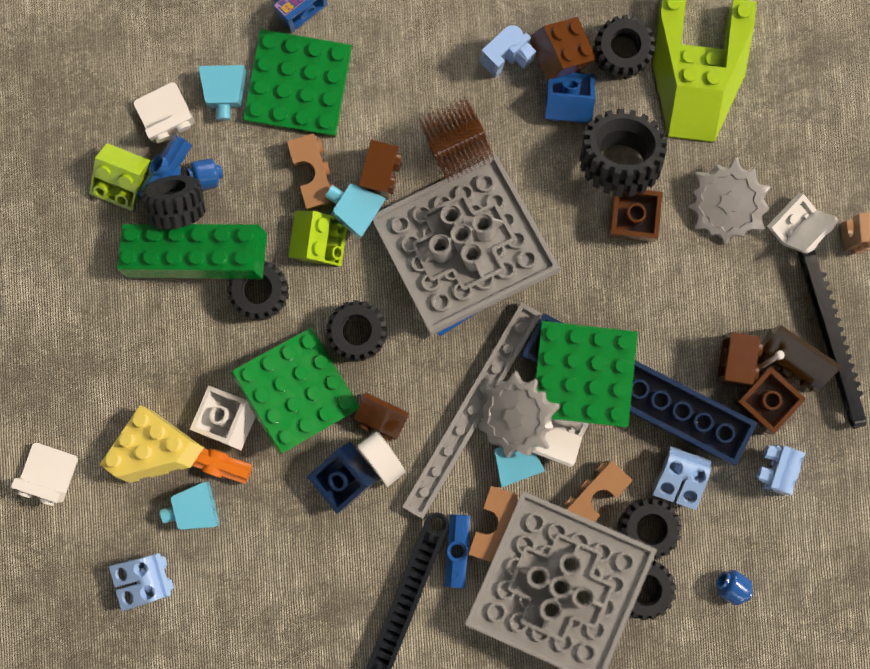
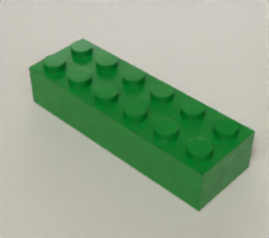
[117,224,267,279]

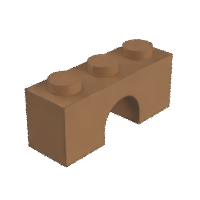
[287,133,335,211]
[840,212,870,254]
[562,461,633,522]
[468,485,519,562]

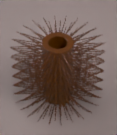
[419,96,494,182]

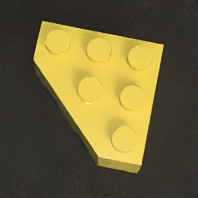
[100,405,204,483]

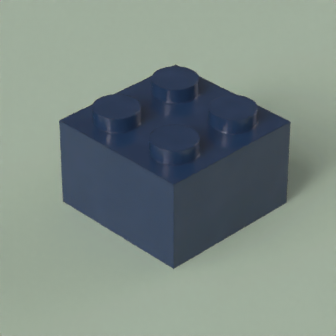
[307,442,380,514]

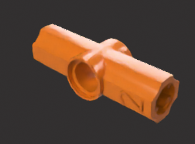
[192,448,253,484]

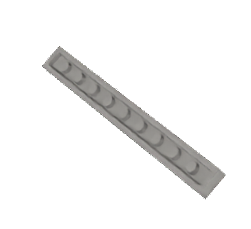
[403,302,542,519]

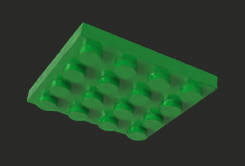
[244,29,352,137]
[535,321,638,428]
[230,327,359,456]

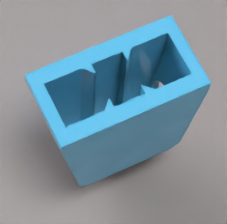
[199,65,246,121]
[325,183,385,239]
[494,446,545,487]
[160,481,220,530]

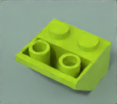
[89,143,150,211]
[288,211,347,266]

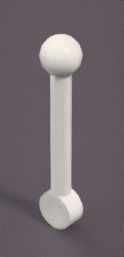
[756,351,784,374]

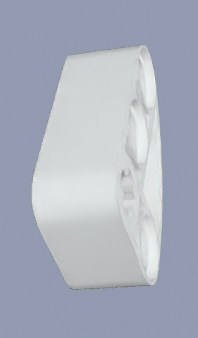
[357,431,406,488]

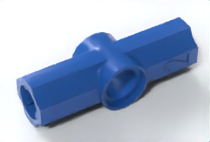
[137,134,192,197]
[444,514,471,588]

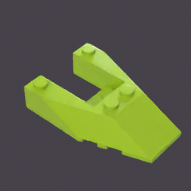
[652,0,757,143]

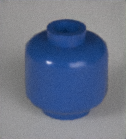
[186,158,223,190]
[716,570,753,605]

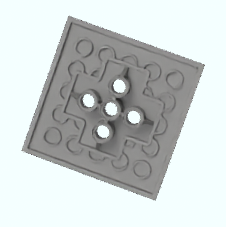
[372,154,560,335]
[465,491,657,669]

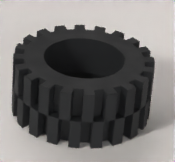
[579,109,667,197]

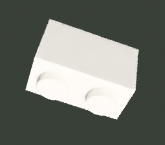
[190,386,256,450]

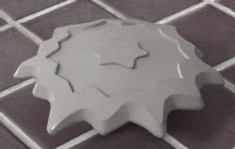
[687,157,771,245]
[478,371,560,458]

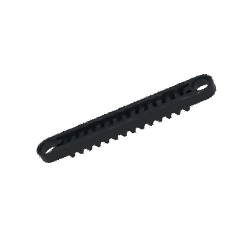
[798,250,867,429]
[366,512,449,669]

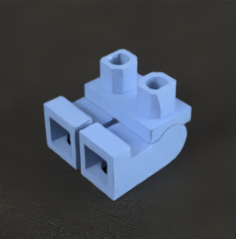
[479,25,536,78]
[756,445,806,495]
[653,447,711,510]
[109,553,174,611]

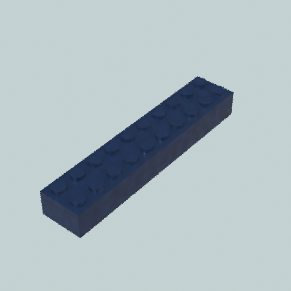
[521,313,757,466]

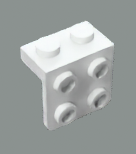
[134,82,195,144]
[767,193,838,254]
[532,419,590,467]
[11,443,78,506]

